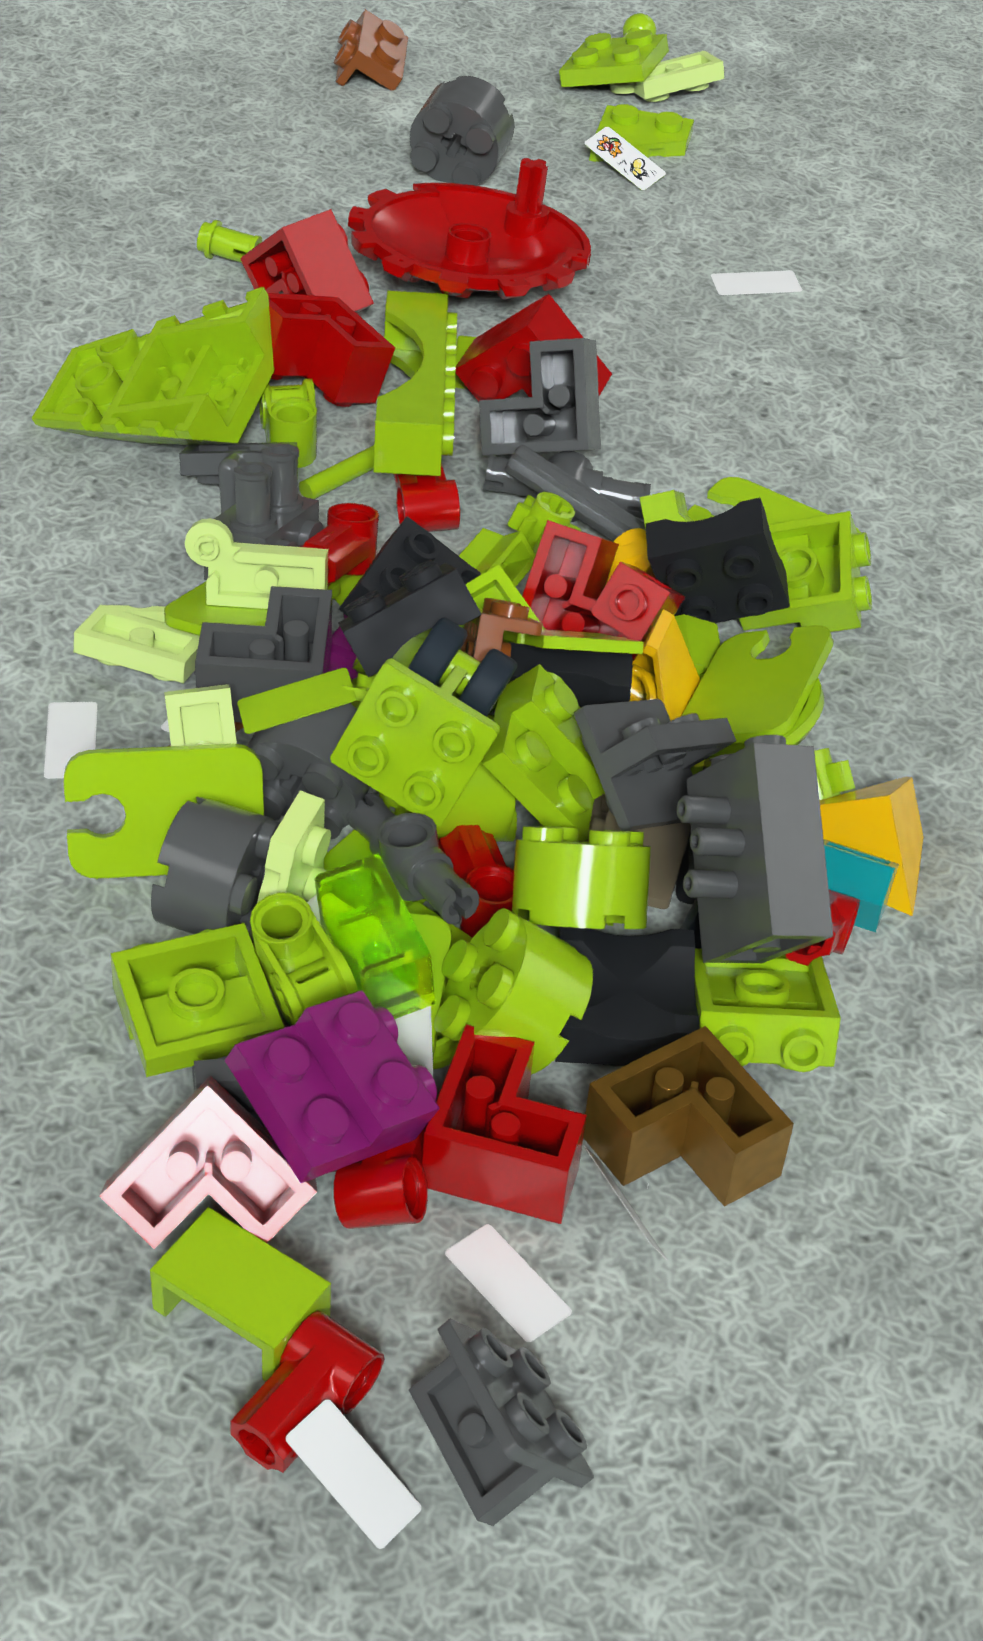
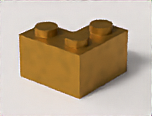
[584,1026,794,1207]

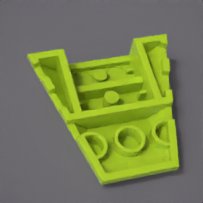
[31,287,274,445]

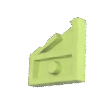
[73,605,200,684]
[253,791,331,949]

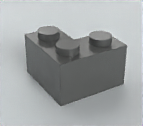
[479,338,601,456]
[195,586,332,723]

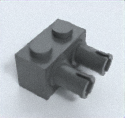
[204,444,324,580]

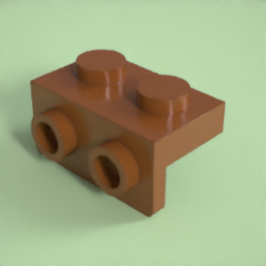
[334,9,409,90]

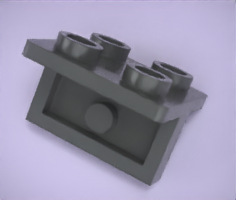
[574,699,736,831]
[408,1318,594,1526]

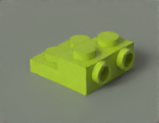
[739,511,872,632]
[483,664,605,841]
[110,923,284,1077]
[695,948,841,1072]

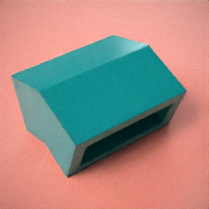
[823,839,899,933]

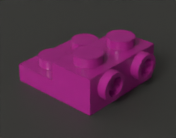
[225,990,440,1183]

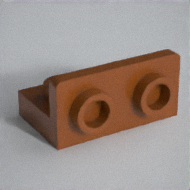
[461,598,543,662]

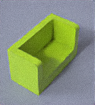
[150,1207,331,1382]

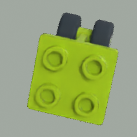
[330,618,517,827]

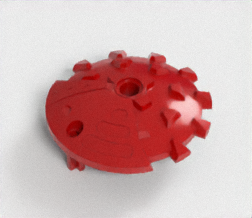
[348,158,591,299]

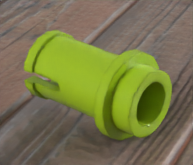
[197,220,262,263]

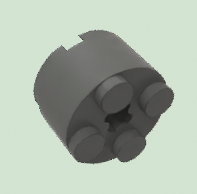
[410,76,515,186]
[247,703,371,839]
[151,797,280,943]

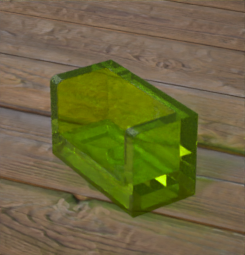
[314,853,435,1019]

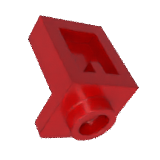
[591,561,685,642]

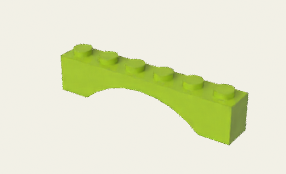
[373,290,457,476]

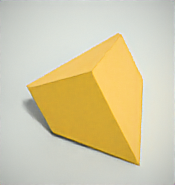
[629,609,701,721]
[819,776,924,916]

